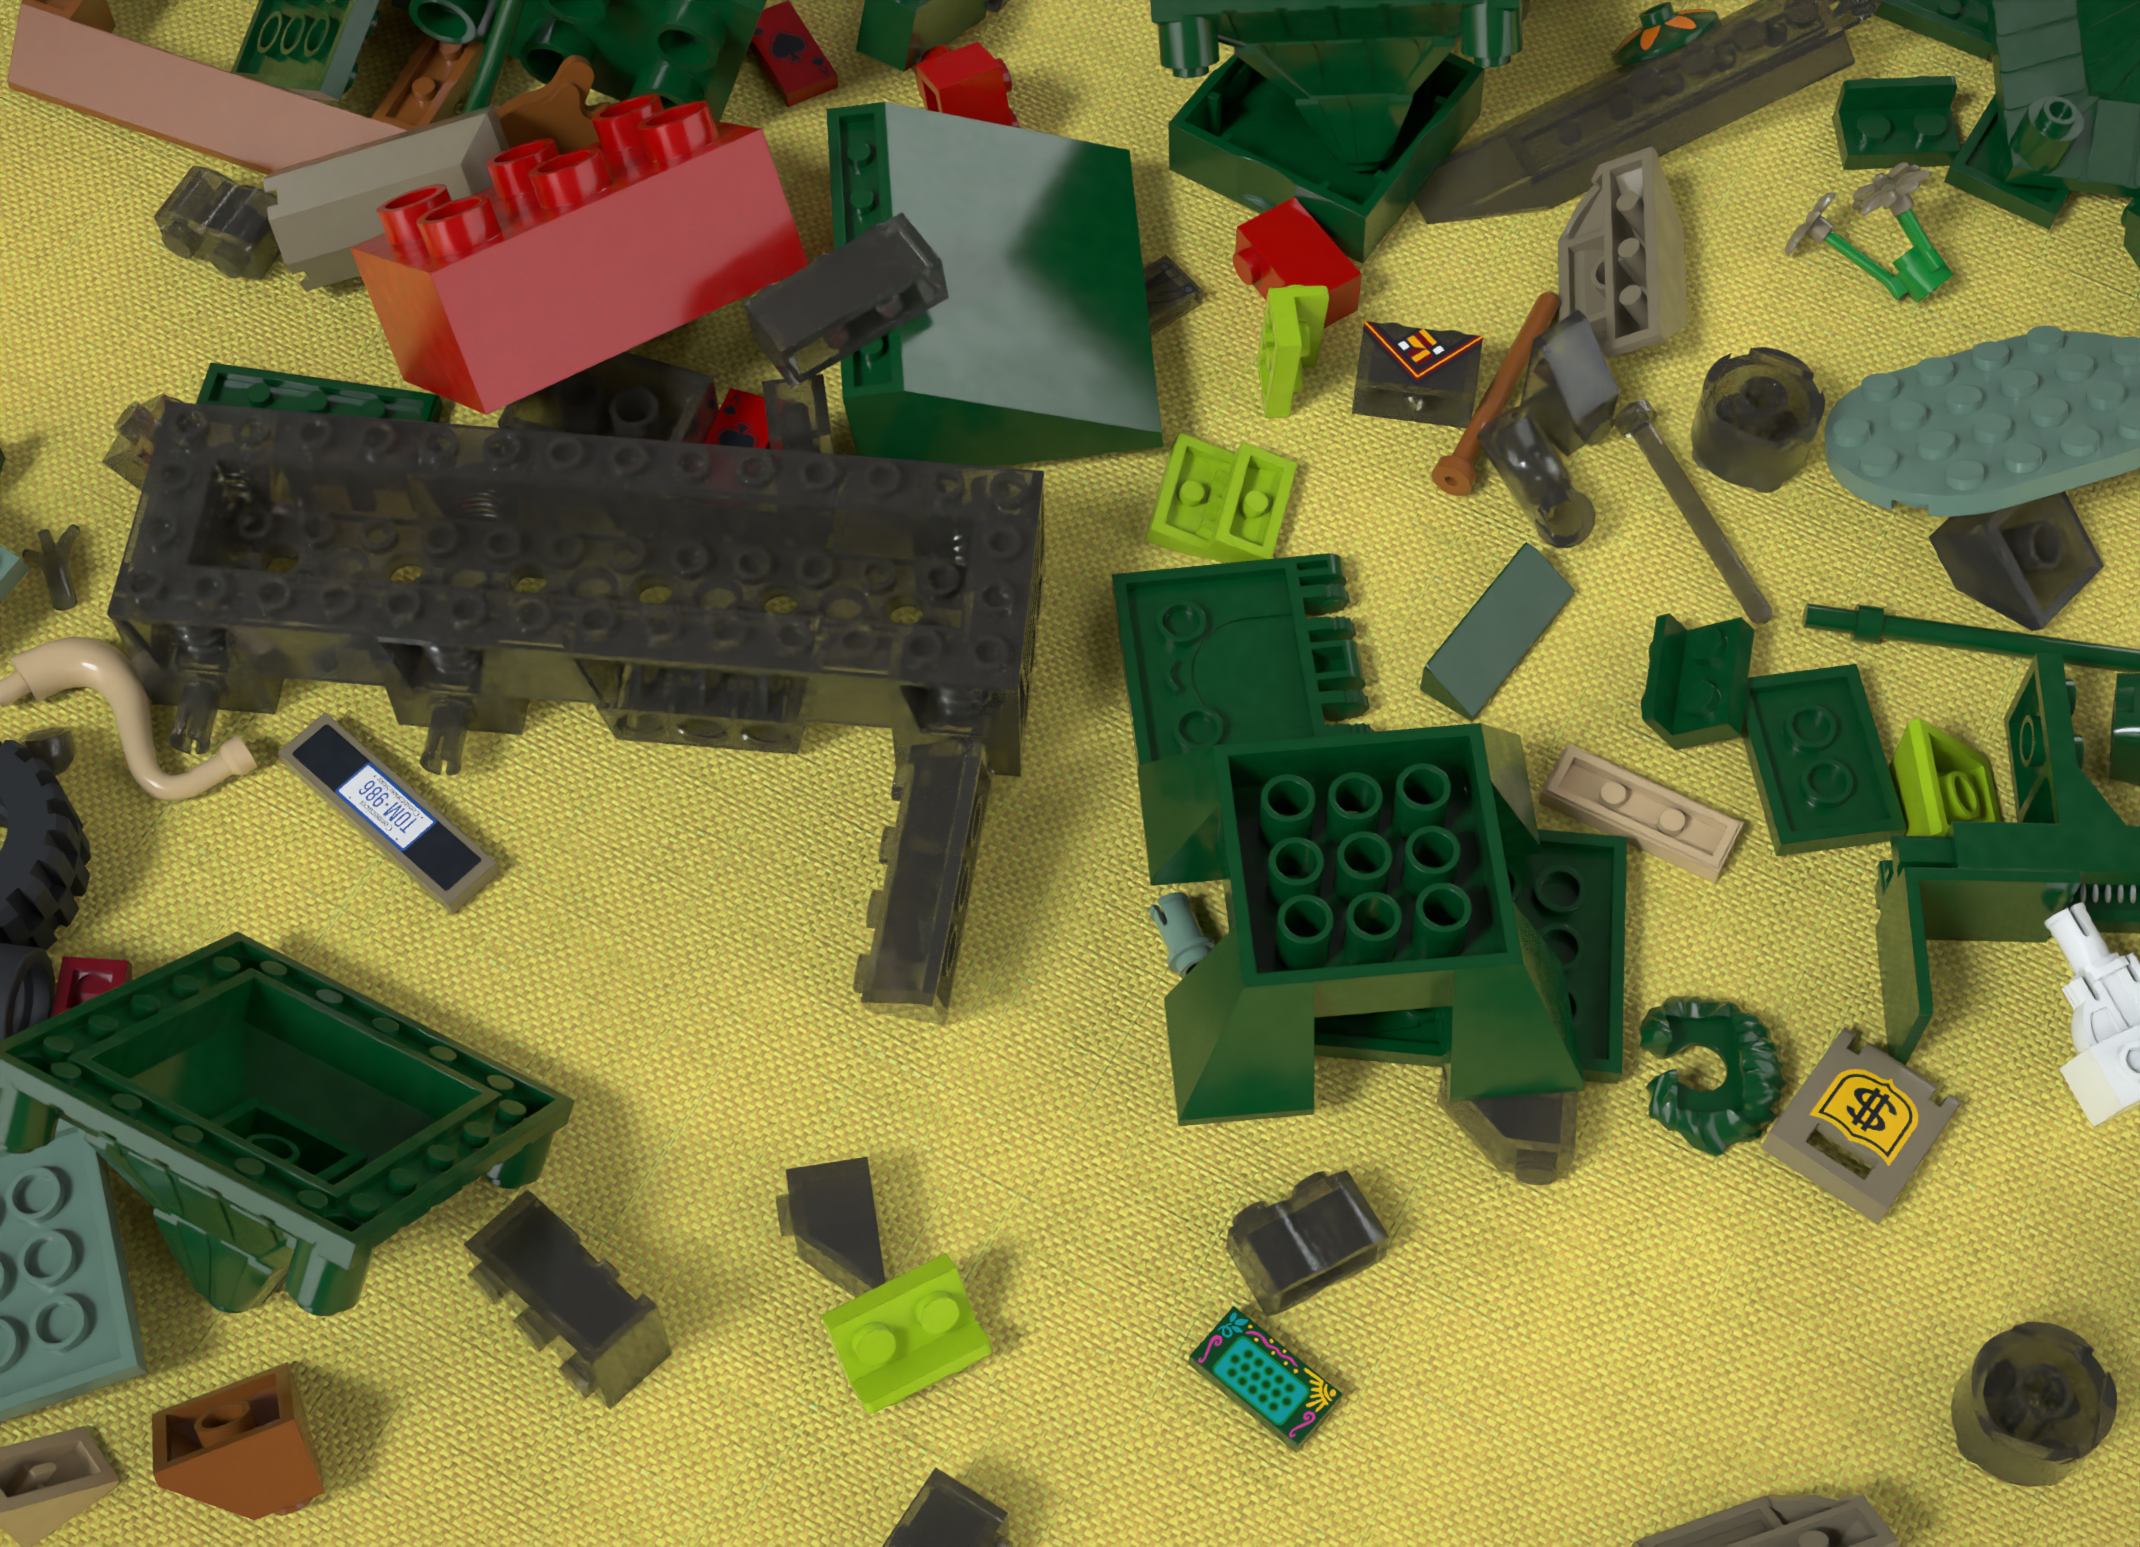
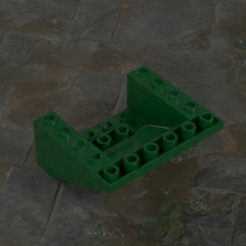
[826,102,1163,482]

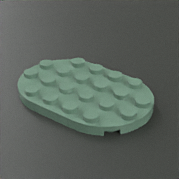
[1824,326,2140,517]

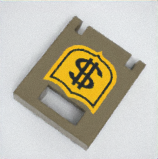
[1761,1027,1962,1225]

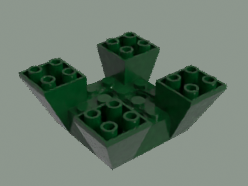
[1137,723,1585,1126]

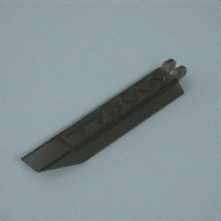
[1413,0,1881,224]

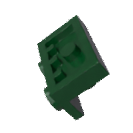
[1832,76,1960,170]
[1641,613,1755,750]

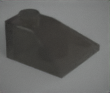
[1928,491,2104,631]

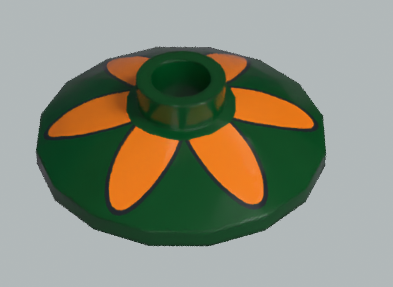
[1611,2,1720,65]

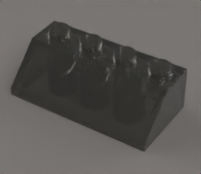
[853,741,994,1025]

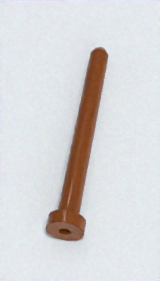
[1432,291,1560,496]

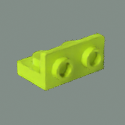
[1257,285,1329,418]
[820,1253,993,1414]

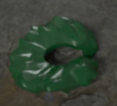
[1639,995,1787,1157]

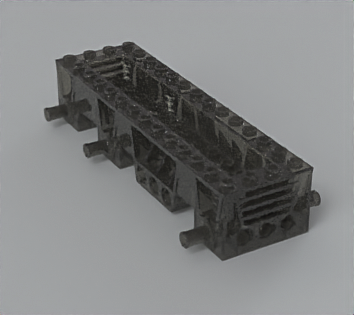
[107,401,1045,818]

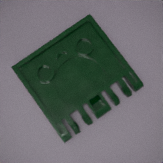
[1112,553,1374,766]

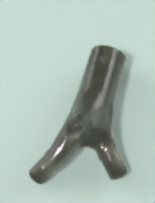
[22,524,80,611]

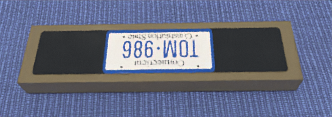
[277,712,500,915]

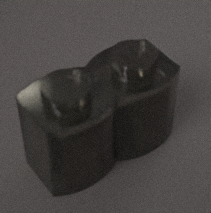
[154,166,281,280]
[1225,1170,1390,1317]

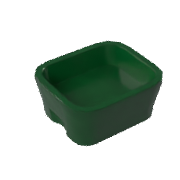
[2109,671,2140,786]

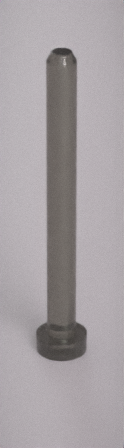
[1613,399,1773,625]

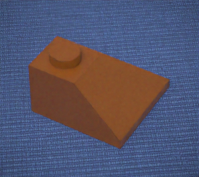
[152,1362,324,1520]

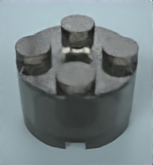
[1691,347,1825,493]
[1951,1322,2117,1487]

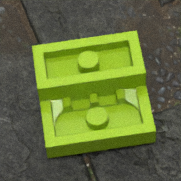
[1144,432,1298,563]

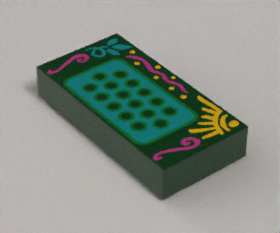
[1188,1306,1342,1453]

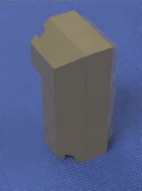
[263,105,509,292]

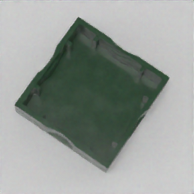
[1168,53,1485,264]

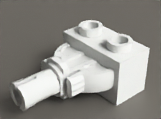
[2044,902,2140,1128]

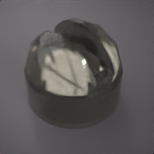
[19,726,75,776]

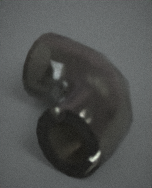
[1477,405,1596,548]

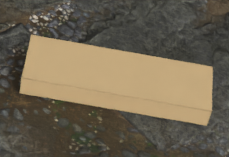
[1539,744,1743,883]

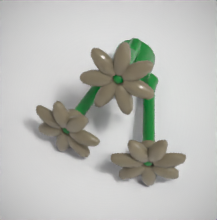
[1785,162,1954,303]

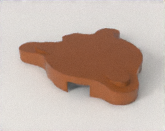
[497,55,612,155]

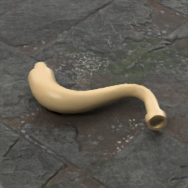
[0,636,257,801]

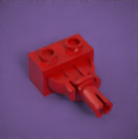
[910,41,1020,128]

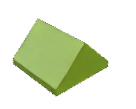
[1888,717,2001,837]

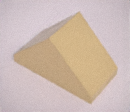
[0,1426,120,1547]

